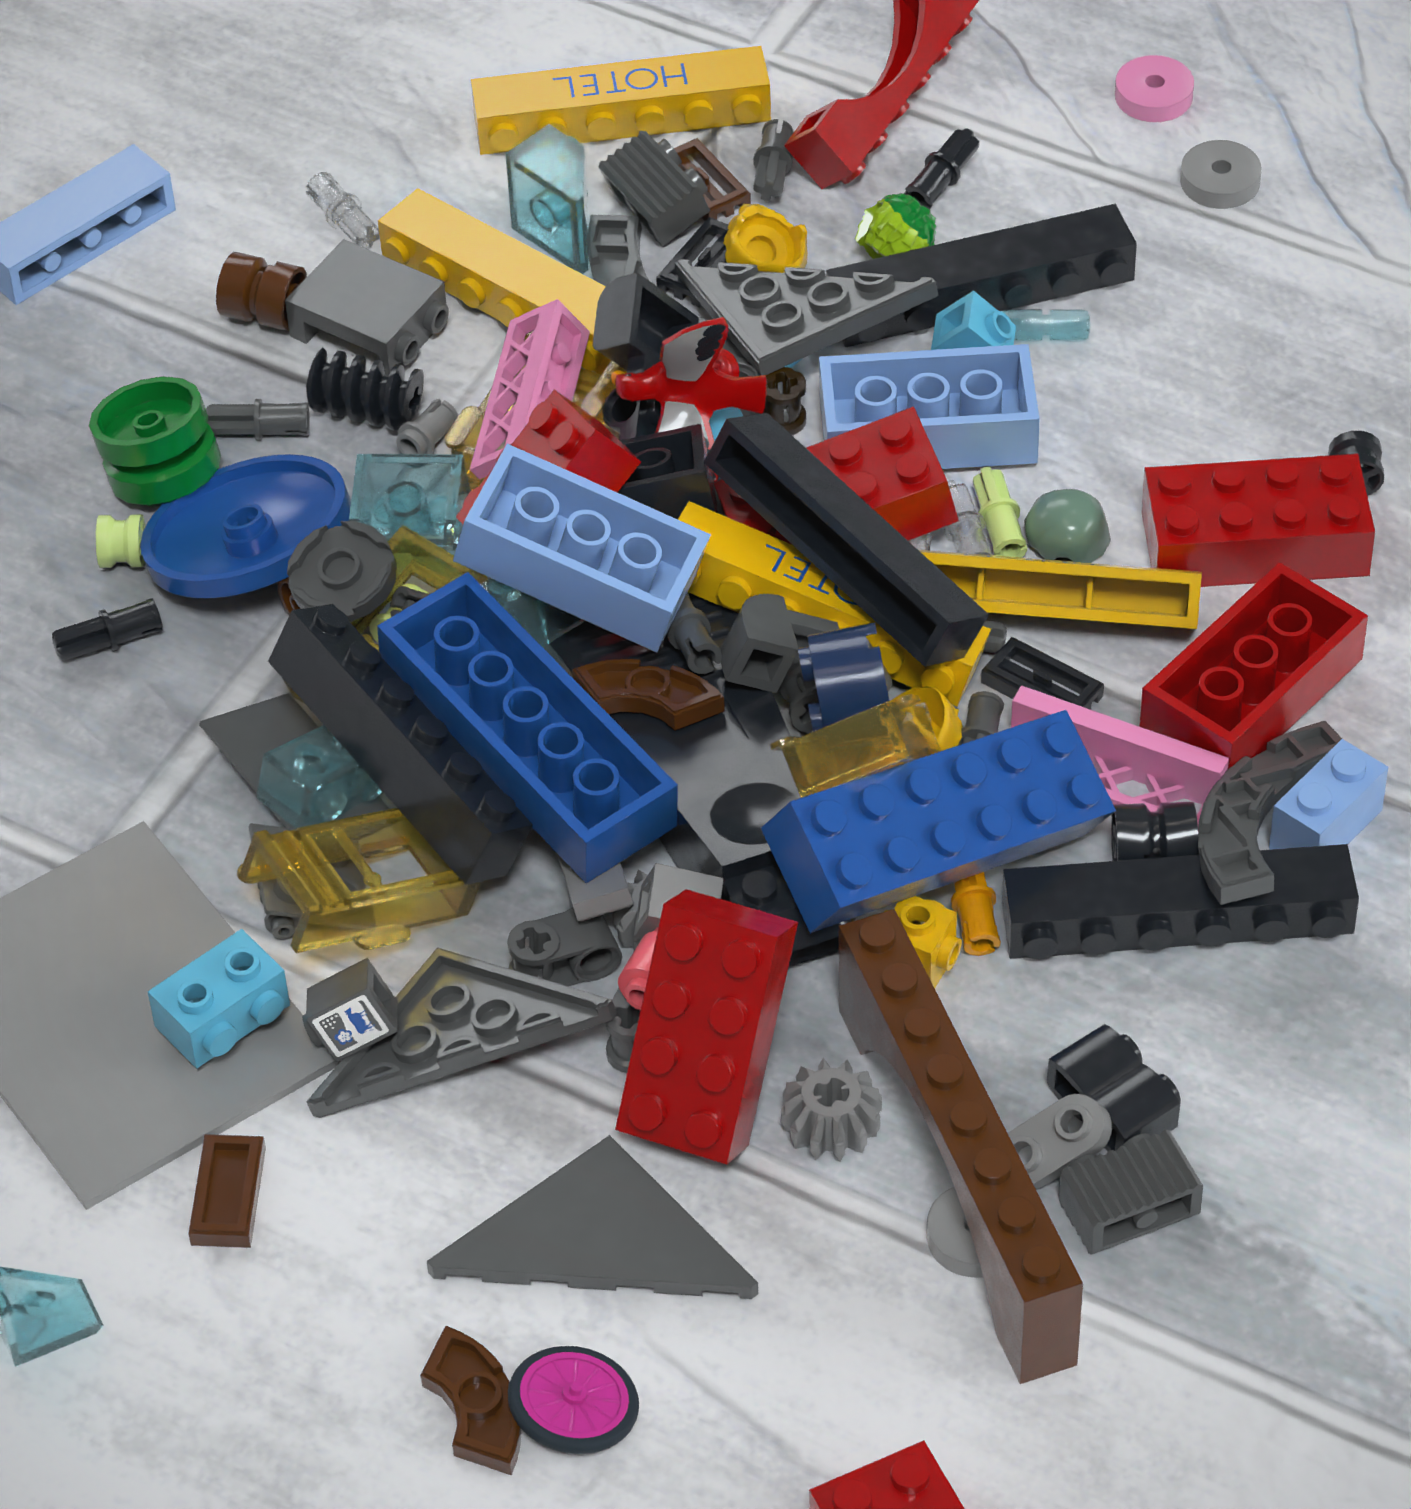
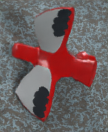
[611,317,767,482]

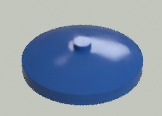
[140,454,352,598]

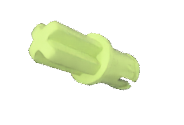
[973,466,1028,558]

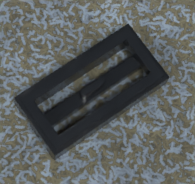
[656,217,728,308]
[981,637,1104,710]

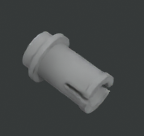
[396,399,459,461]

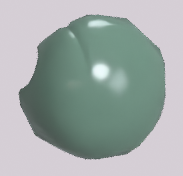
[1024,489,1111,563]

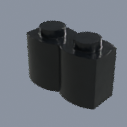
[1047,1024,1181,1151]

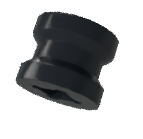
[1328,431,1384,496]

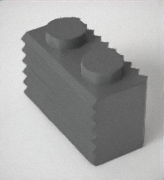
[598,131,711,247]
[1059,1129,1203,1255]

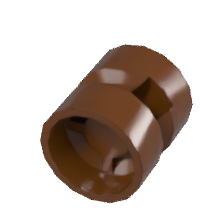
[216,252,307,331]

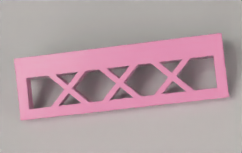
[470,299,590,480]
[1010,686,1229,833]

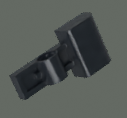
[593,273,699,441]

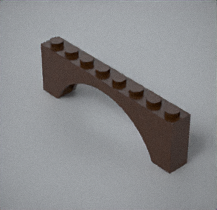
[839,909,1083,1384]

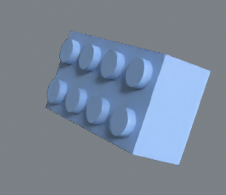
[819,344,1040,469]
[453,444,711,652]

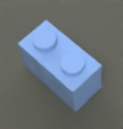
[1269,739,1389,850]

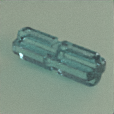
[1004,309,1090,340]

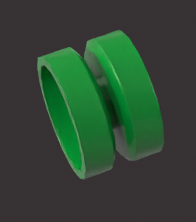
[89,376,221,505]

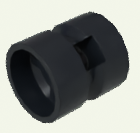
[1111,802,1198,861]

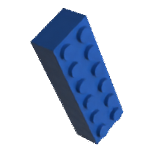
[377,572,678,884]
[761,710,1116,933]

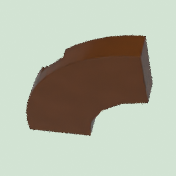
[572,659,725,730]
[420,1326,522,1475]

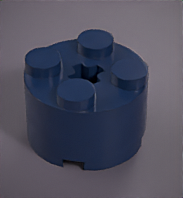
[798,623,896,747]

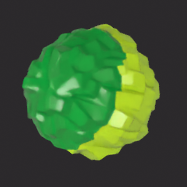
[855,193,937,259]

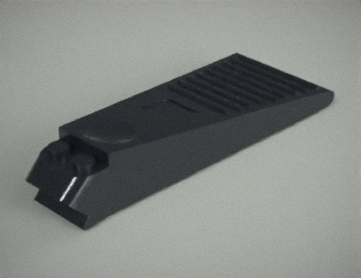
[496,581,856,967]

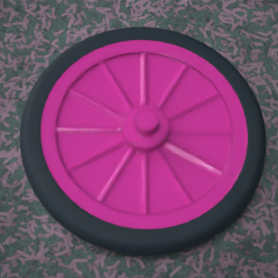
[508,1346,639,1454]

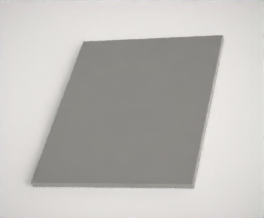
[0,821,339,1210]

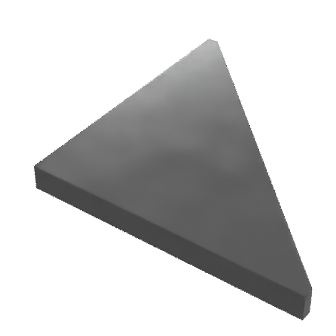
[675,259,938,375]
[306,948,618,1118]
[427,1135,759,1299]

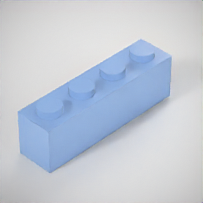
[0,144,176,305]

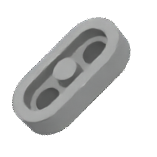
[1008,1094,1112,1189]

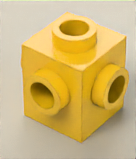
[884,896,962,988]

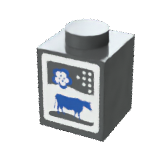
[302,957,398,1062]

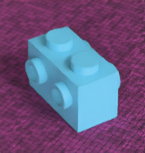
[147,929,290,1069]

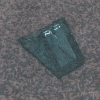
[0,1266,104,1367]

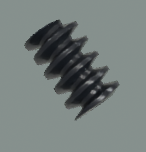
[306,348,424,431]

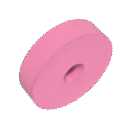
[1115,55,1194,122]

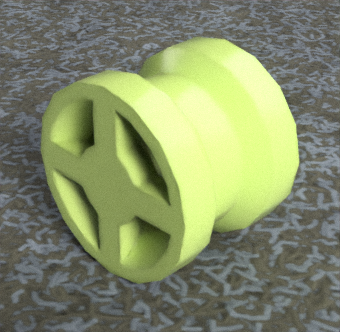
[96,514,145,568]

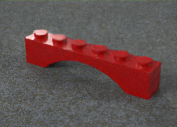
[784,0,979,189]

